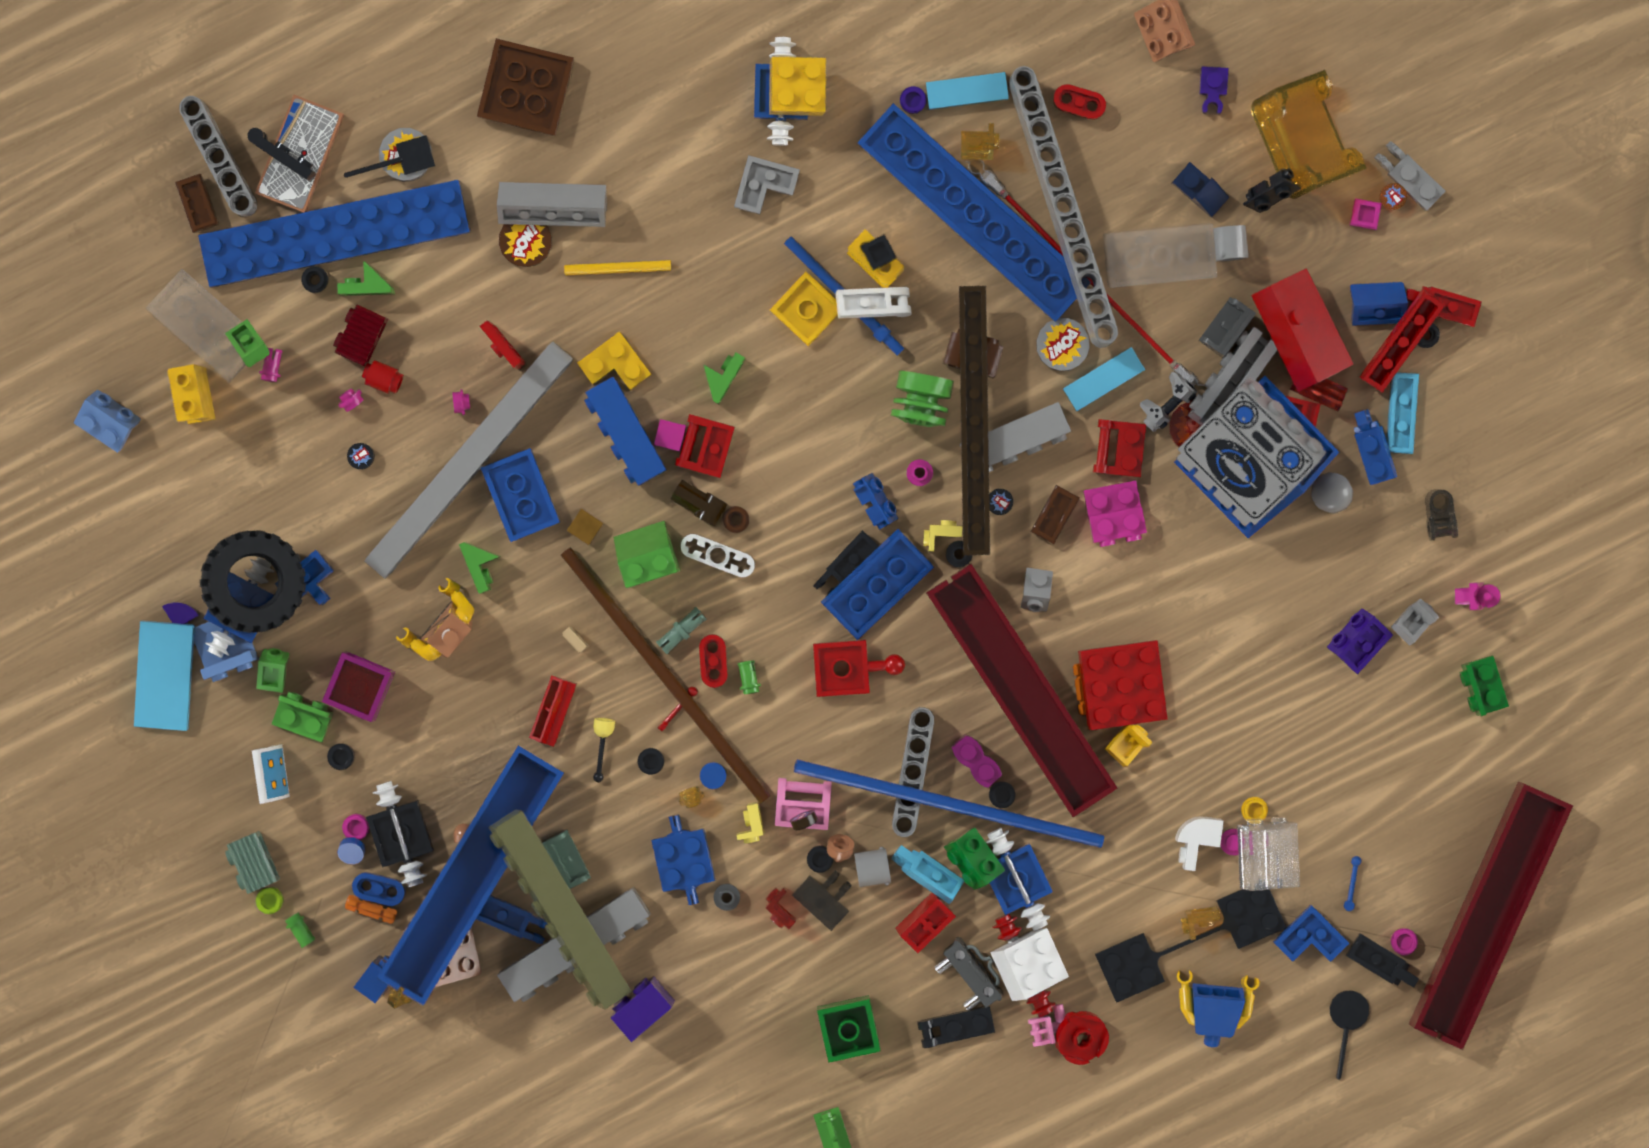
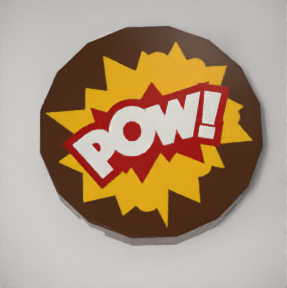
[499,224,552,267]

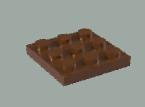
[477,38,574,136]

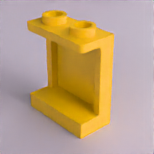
[847,229,904,288]
[168,364,216,424]

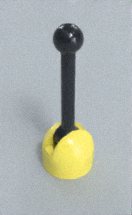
[593,718,615,782]

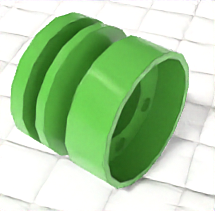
[891,371,954,427]

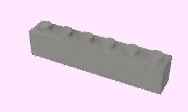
[497,887,651,1002]

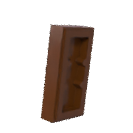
[175,174,219,233]
[1030,485,1080,544]

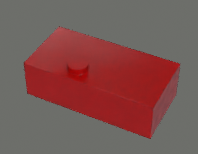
[1251,268,1354,392]

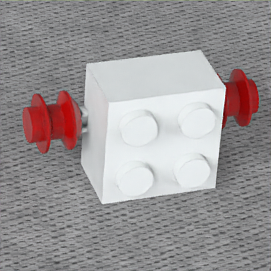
[990,913,1069,1017]

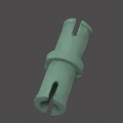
[656,607,707,654]

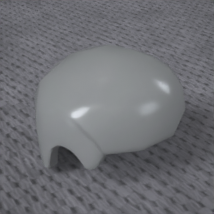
[1311,472,1353,514]

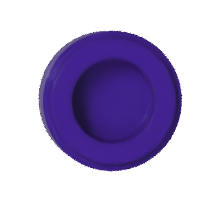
[900,86,926,114]

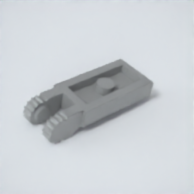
[1374,141,1445,211]

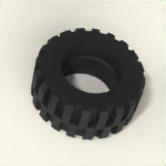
[200,530,306,633]

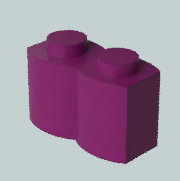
[951,734,1002,788]

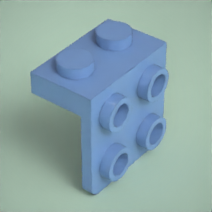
[194,622,259,682]

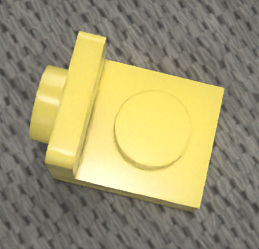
[736,802,765,843]

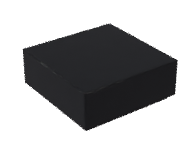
[861,234,897,271]

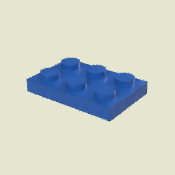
[481,448,561,542]

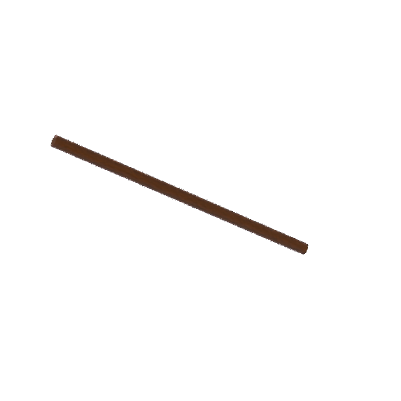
[561,547,770,804]

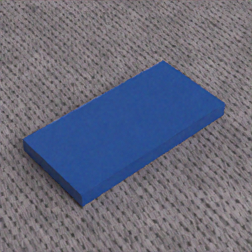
[821,529,934,640]

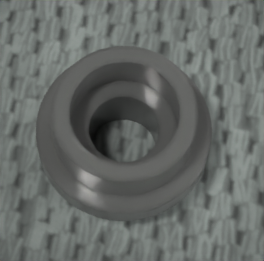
[714,884,740,911]

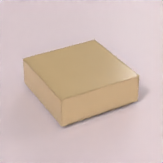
[562,626,589,653]

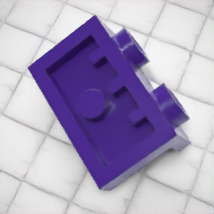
[1327,608,1393,675]

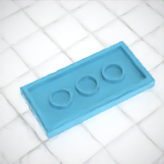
[134,620,195,731]

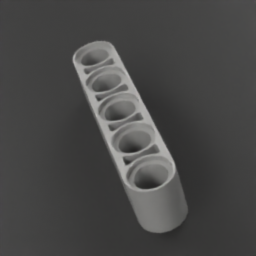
[179,96,257,217]
[892,707,934,837]

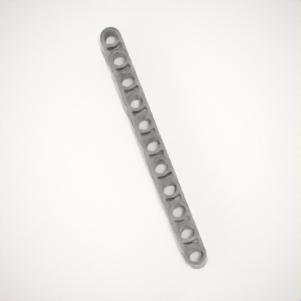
[1009,66,1118,348]
[364,342,574,579]

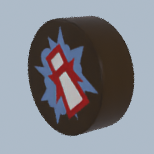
[790,810,818,831]

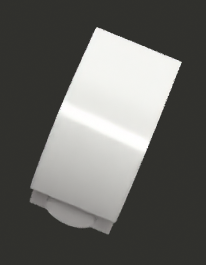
[1175,816,1223,871]

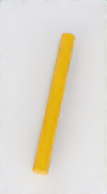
[564,260,671,276]

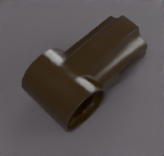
[671,480,728,527]

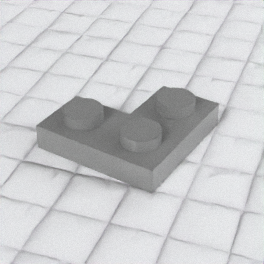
[734,155,800,215]

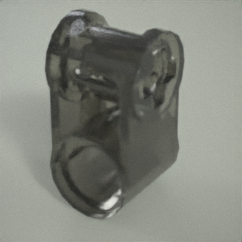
[1425,489,1458,541]

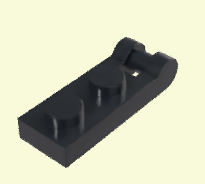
[247,128,316,182]
[917,1006,995,1048]

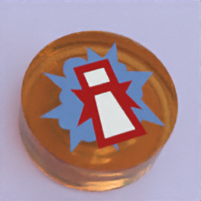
[1379,183,1407,211]

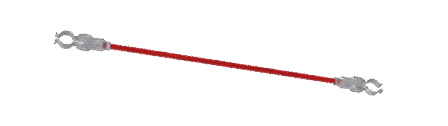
[966,156,1206,387]

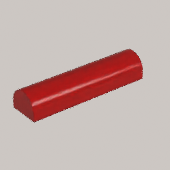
[1359,289,1445,393]

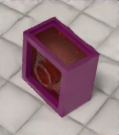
[322,651,396,722]

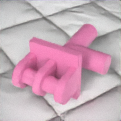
[1028,1004,1065,1047]

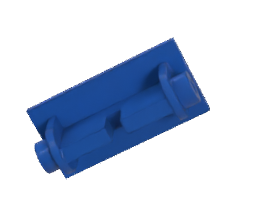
[853,472,899,530]

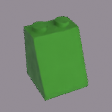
[614,521,680,588]

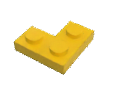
[577,331,652,390]

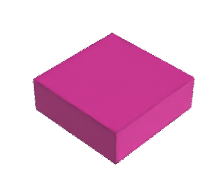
[1349,199,1382,230]
[654,419,686,452]

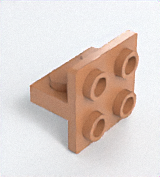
[1134,0,1195,62]

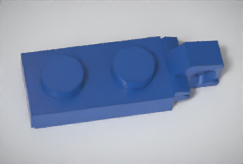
[1354,409,1397,485]

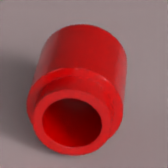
[362,360,404,394]

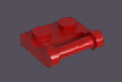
[675,414,735,478]
[1093,419,1146,477]

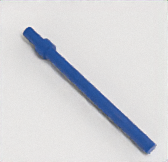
[784,236,905,356]

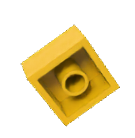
[769,57,826,116]

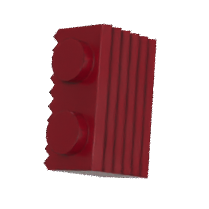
[333,304,389,367]

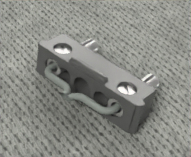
[935,937,1003,1011]

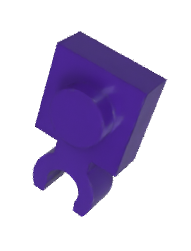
[1199,66,1229,114]

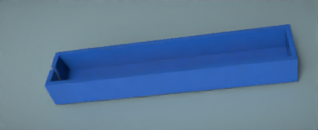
[377,746,564,1006]

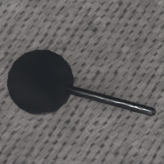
[1330,990,1369,1080]

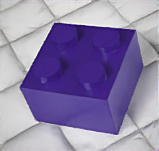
[611,976,675,1042]

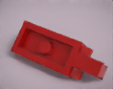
[1406,286,1482,327]

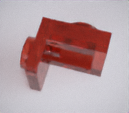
[765,886,796,929]

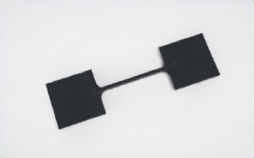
[1095,879,1287,1003]

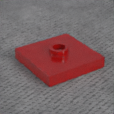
[479,320,526,370]

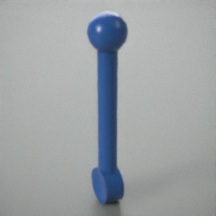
[1343,856,1362,911]

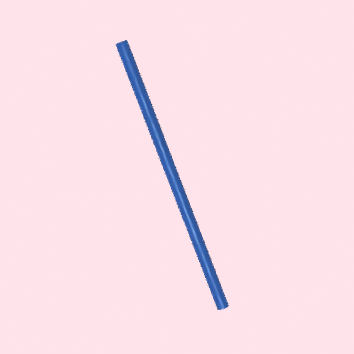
[794,759,1104,848]

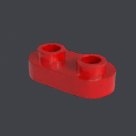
[1053,84,1106,120]
[699,634,728,688]

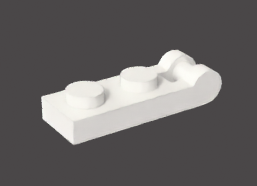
[836,287,912,319]

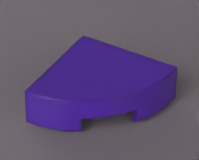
[162,602,200,624]

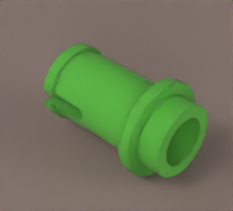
[737,660,761,695]
[285,912,316,948]

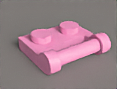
[775,778,832,830]

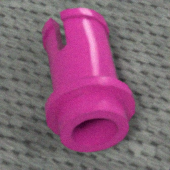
[259,348,283,382]

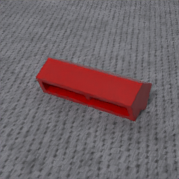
[529,675,577,747]

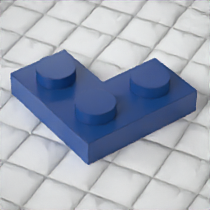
[1273,904,1349,962]

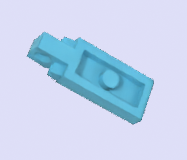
[891,845,964,904]

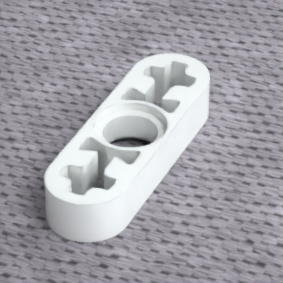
[681,534,755,577]

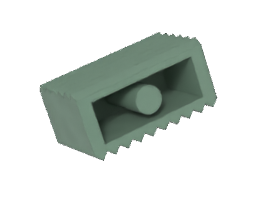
[225,831,280,894]

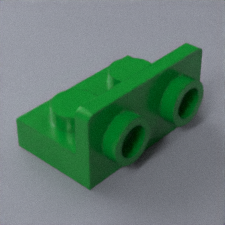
[1459,655,1509,717]

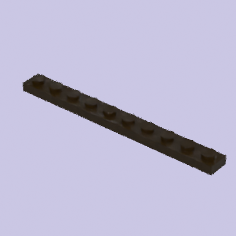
[959,286,990,555]

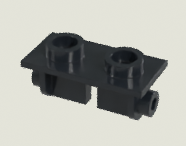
[1243,168,1301,213]

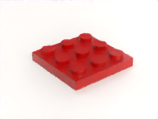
[1078,640,1168,730]

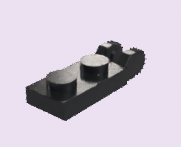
[813,530,879,596]

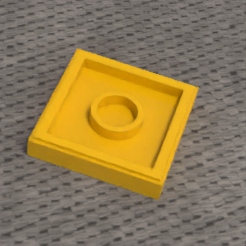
[770,272,838,347]

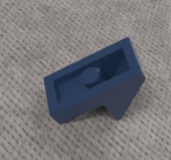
[1172,162,1229,218]

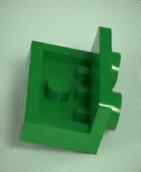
[944,828,1004,890]

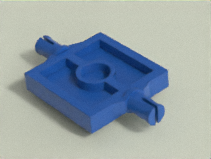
[651,815,716,905]

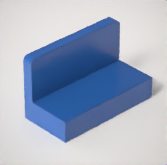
[1350,282,1408,326]

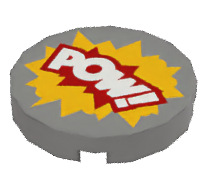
[379,128,433,181]
[1036,318,1089,371]

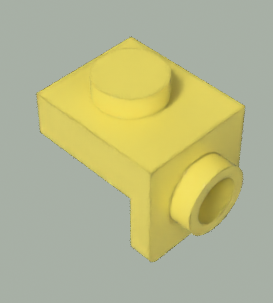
[923,520,962,552]

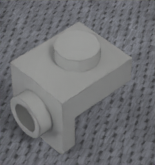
[1021,568,1053,612]
[1391,599,1439,646]

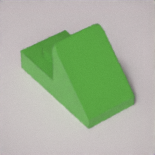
[337,261,395,296]
[225,319,270,367]
[704,353,746,405]
[459,542,501,594]

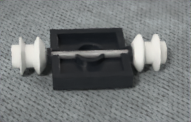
[366,781,434,887]

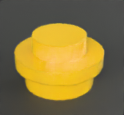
[1241,797,1268,823]

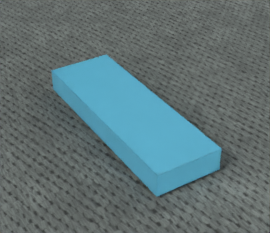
[926,72,1009,110]
[1063,347,1145,412]
[1386,372,1419,454]

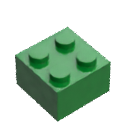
[817,995,881,1063]

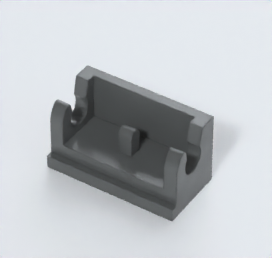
[1198,297,1256,358]

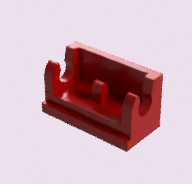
[895,892,956,953]

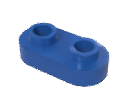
[352,872,406,906]

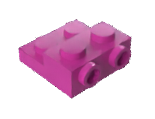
[1083,481,1147,547]

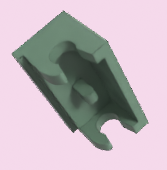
[542,830,591,889]

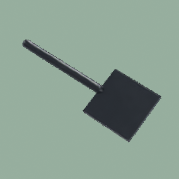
[344,135,435,178]

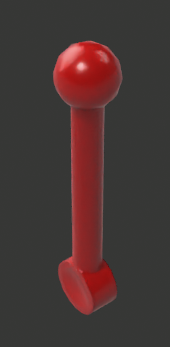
[657,687,698,731]

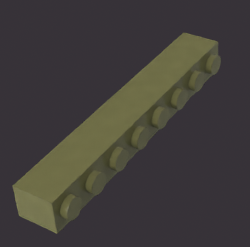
[489,809,632,1010]

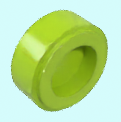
[256,887,284,914]

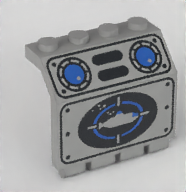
[1176,377,1326,526]

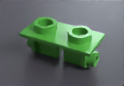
[813,1107,852,1148]

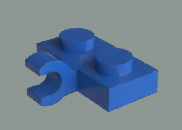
[275,550,334,605]

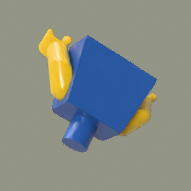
[1176,970,1259,1047]

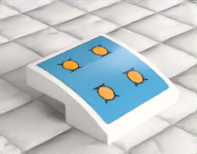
[252,744,290,804]

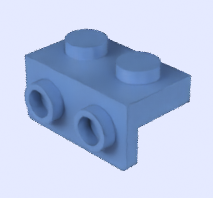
[74,390,141,453]

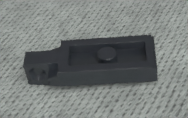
[1346,933,1419,988]

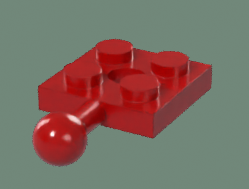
[813,640,905,697]

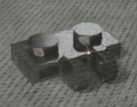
[792,870,852,931]

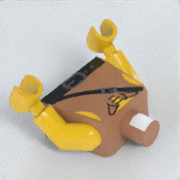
[396,578,474,661]

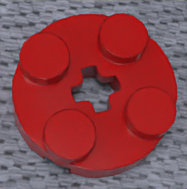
[1055,1011,1109,1065]

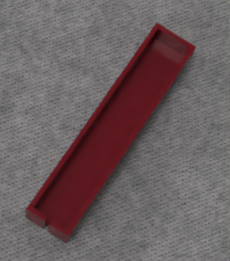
[926,563,1118,817]
[1409,781,1573,1050]

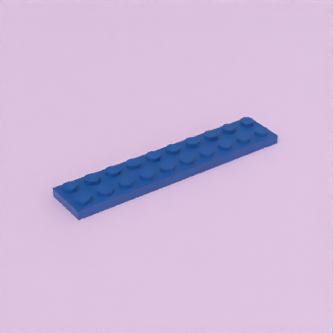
[857,103,1091,322]
[198,180,471,288]

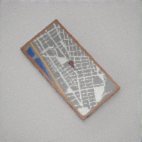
[255,95,344,213]

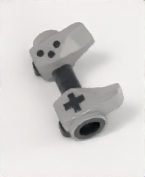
[1140,372,1197,432]

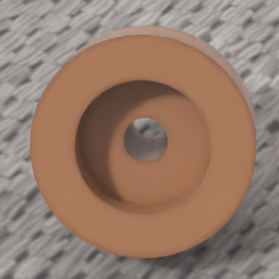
[827,834,854,863]

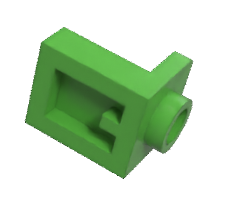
[256,648,290,693]

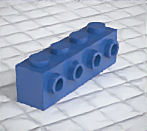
[584,377,667,486]

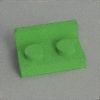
[271,691,334,742]

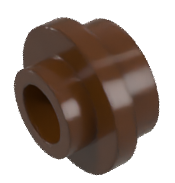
[723,506,749,533]

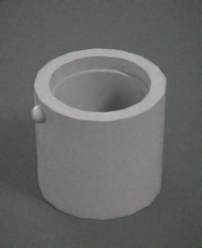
[1211,225,1249,262]
[854,847,891,887]

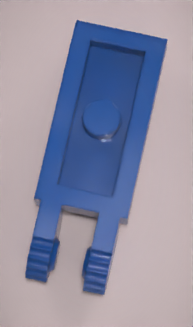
[476,895,547,944]

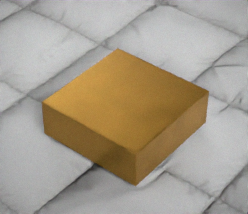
[566,508,604,545]

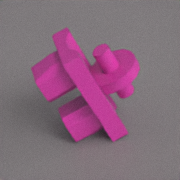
[1455,582,1501,610]

